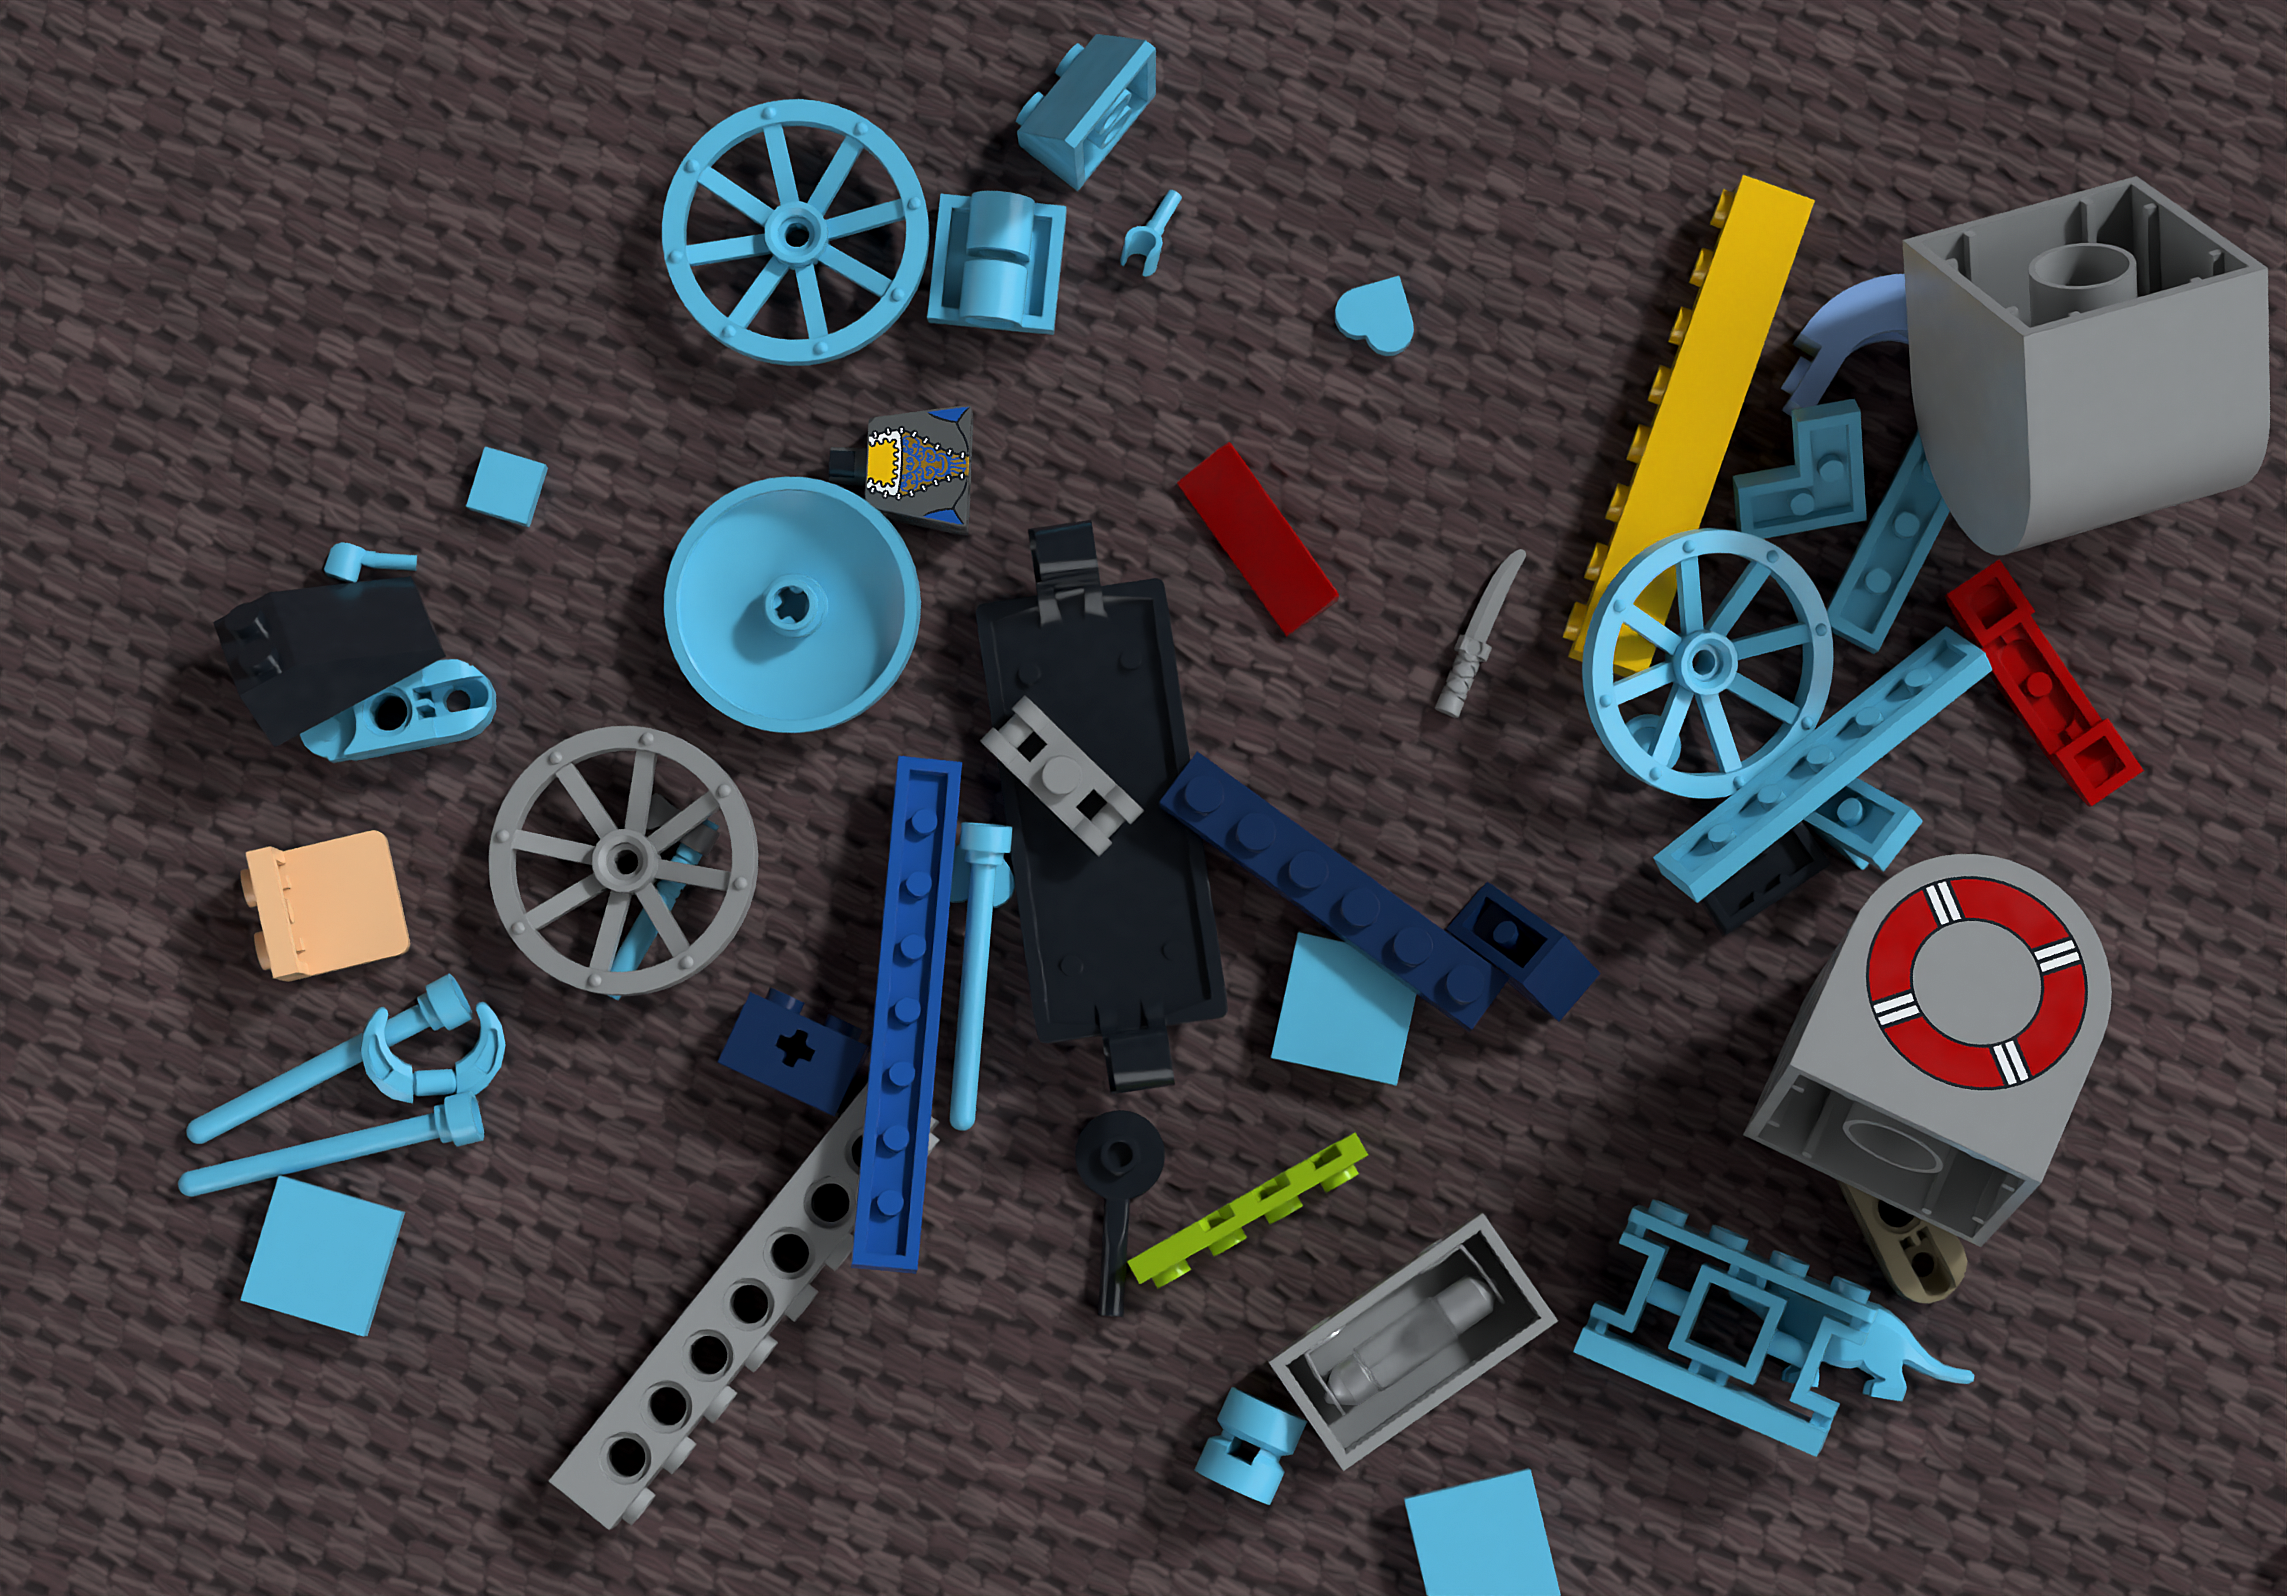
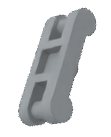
[980,695,1144,857]

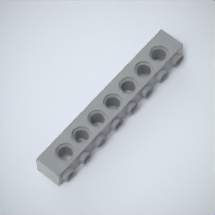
[549,1083,940,1530]

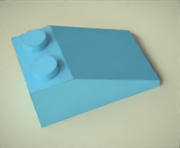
[1016,34,1156,191]

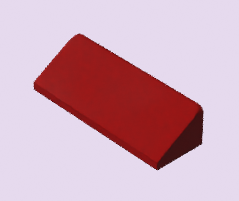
[1177,442,1339,637]

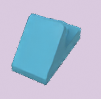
[1802,777,1923,872]

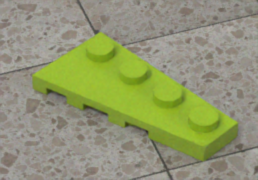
[1127,1132,1368,1289]

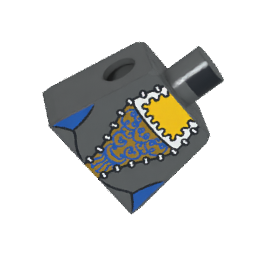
[829,406,974,535]

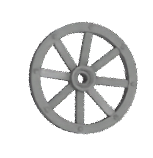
[489,726,758,996]

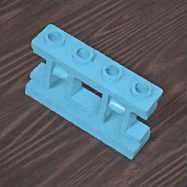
[1573,1199,1880,1457]

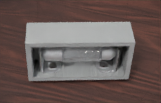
[1267,1213,1558,1471]

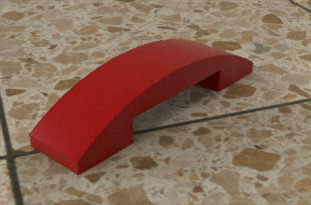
[1944,559,2144,807]

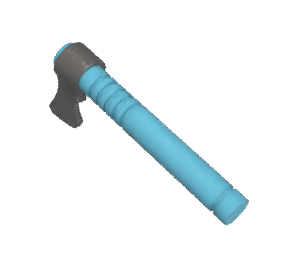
[608,793,720,1001]

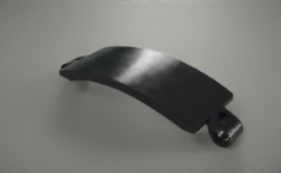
[976,520,1228,1095]

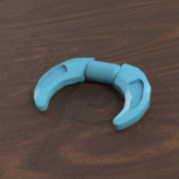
[360,1002,506,1104]

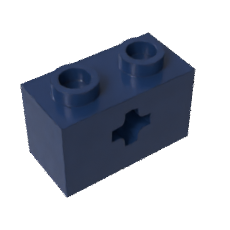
[718,987,871,1118]

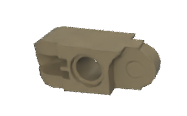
[1836,1179,1967,1303]

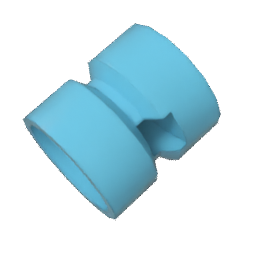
[1194,1387,1307,1505]

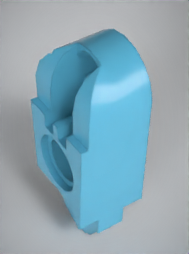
[300,659,496,763]

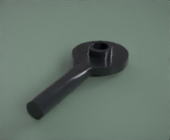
[1075,1110,1165,1317]

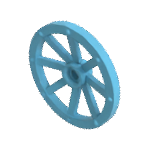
[662,99,929,366]
[1582,528,1834,799]

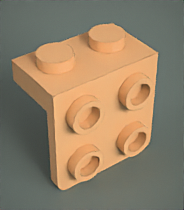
[241,830,410,982]

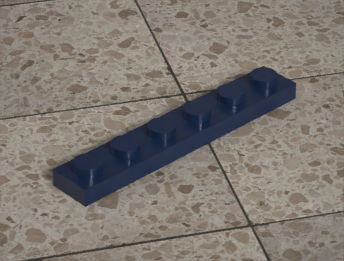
[1159,751,1509,1033]

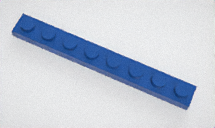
[851,756,962,1274]

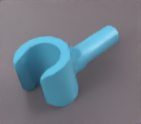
[1120,190,1182,277]
[324,542,417,583]

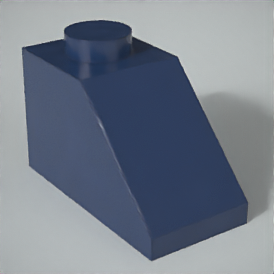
[1446,881,1601,1022]

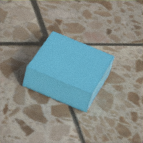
[466,446,548,527]

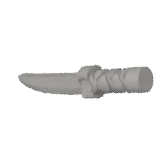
[1435,549,1526,718]

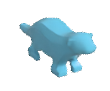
[1728,1280,1975,1402]

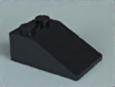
[213,576,446,747]

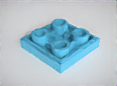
[1271,932,1416,1086]
[241,1176,405,1337]
[1403,1468,1561,1596]

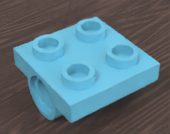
[927,191,1067,335]

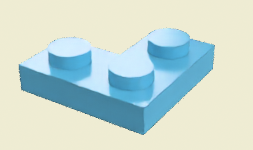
[1733,399,1867,539]

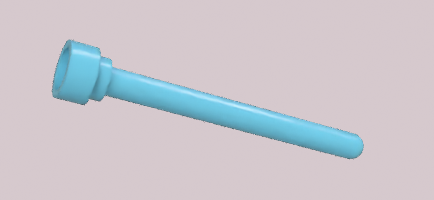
[950,822,1012,1131]
[186,973,473,1144]
[178,1091,484,1197]

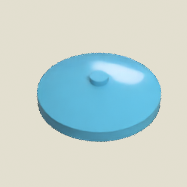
[664,477,921,733]

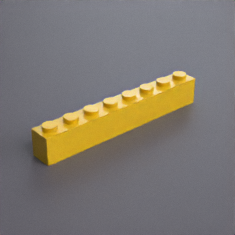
[1563,175,1815,677]

